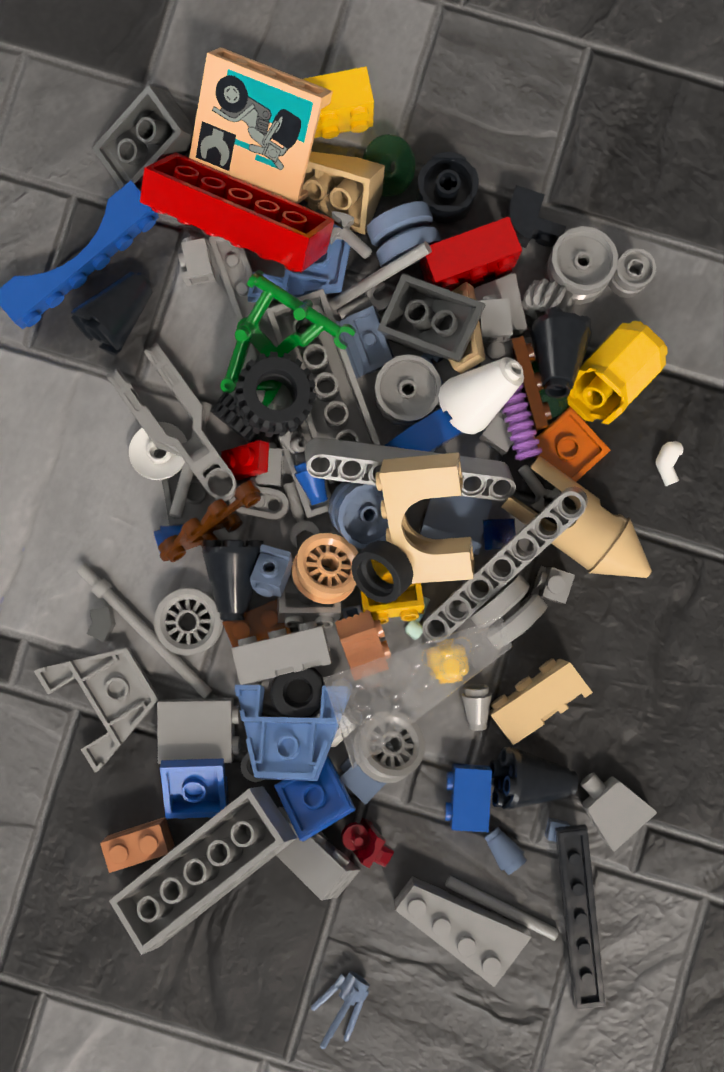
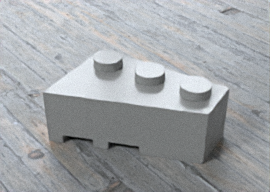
[276,807,361,901]

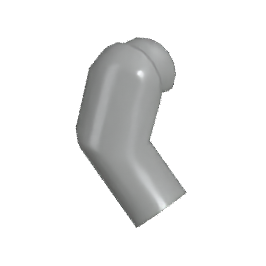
[278,431,307,454]

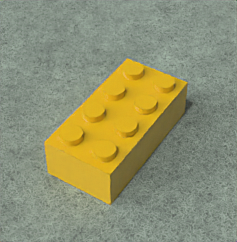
[303,66,374,139]

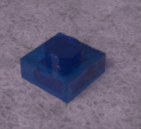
[483,518,516,550]

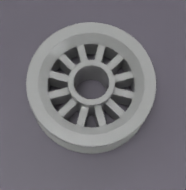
[154,588,224,656]
[353,710,425,783]

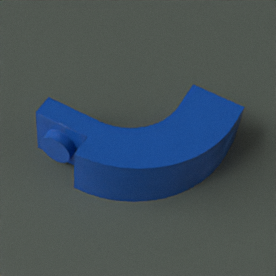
[384,408,463,452]

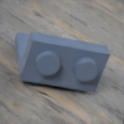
[419,496,492,556]

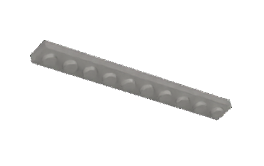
[209,236,331,519]

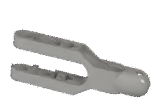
[106,342,237,501]

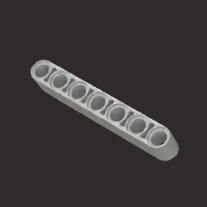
[305,438,516,501]
[422,487,588,643]

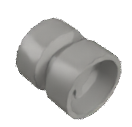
[608,248,656,298]

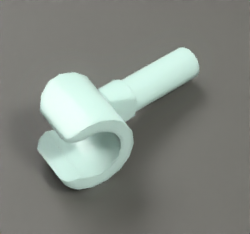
[405,597,430,640]

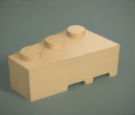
[489,658,593,745]

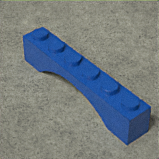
[0,181,159,329]

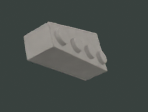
[394,876,532,987]

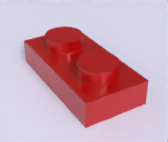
[221,440,269,481]

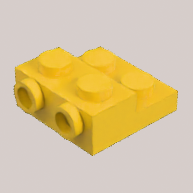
[360,559,424,624]

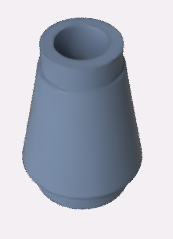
[484,827,527,875]

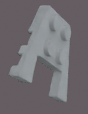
[34,647,160,772]

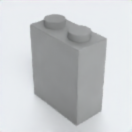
[157,698,240,764]

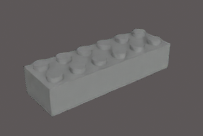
[266,289,381,484]
[109,786,297,955]

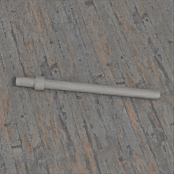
[76,563,212,698]

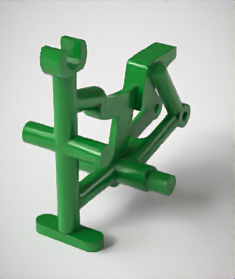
[220,269,356,407]

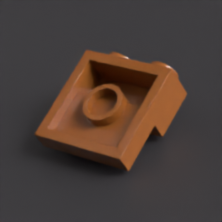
[222,599,293,647]

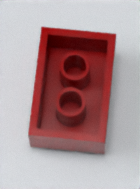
[419,217,522,291]

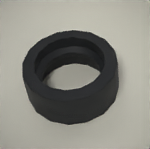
[351,540,414,603]

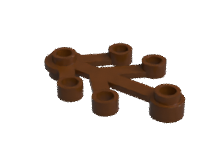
[158,480,261,562]

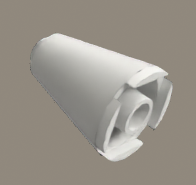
[438,357,524,435]

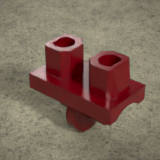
[341,818,394,868]

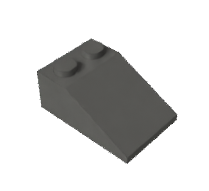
[92,85,194,189]
[377,274,486,362]

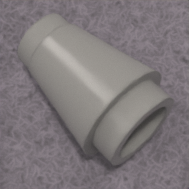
[462,684,492,731]

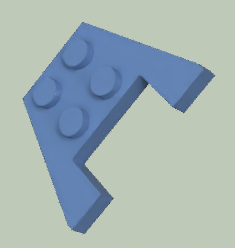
[248,224,350,302]
[235,685,352,781]

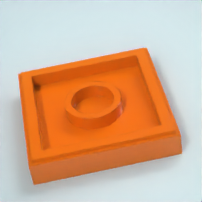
[534,406,611,482]

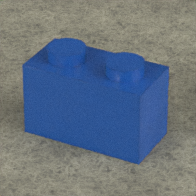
[444,764,492,832]

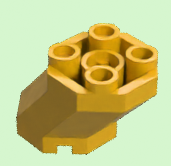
[567,321,668,424]

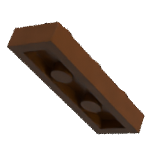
[511,336,552,431]

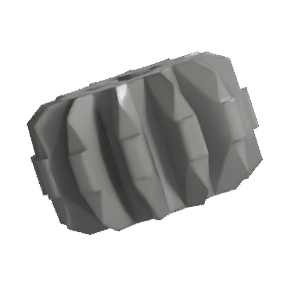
[522,278,575,321]

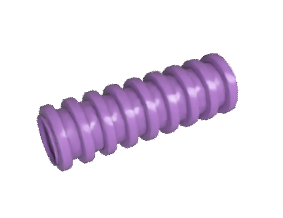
[502,384,542,461]

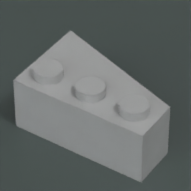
[231,621,333,685]

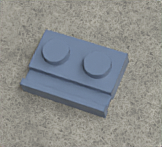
[336,306,394,379]

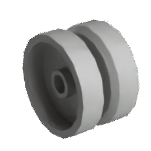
[544,226,618,305]
[374,354,442,427]
[469,573,548,650]

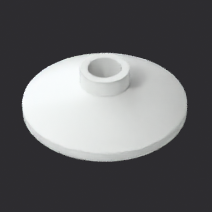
[129,422,187,480]

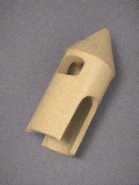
[501,456,652,578]

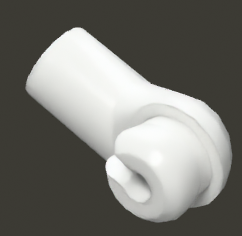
[656,441,683,486]

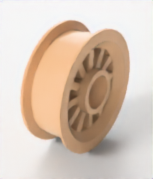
[291,533,359,604]

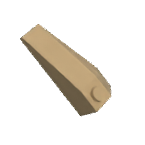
[302,151,385,235]

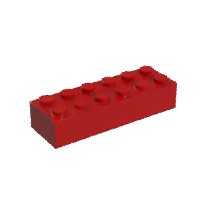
[140,152,335,272]

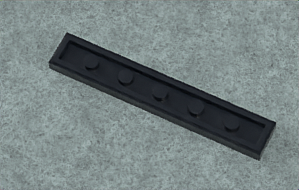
[555,824,606,1010]

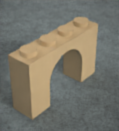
[376,452,475,584]

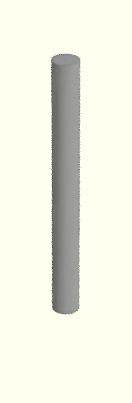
[329,241,432,310]
[169,402,212,518]
[445,875,559,941]

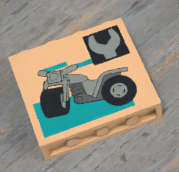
[189,47,333,204]

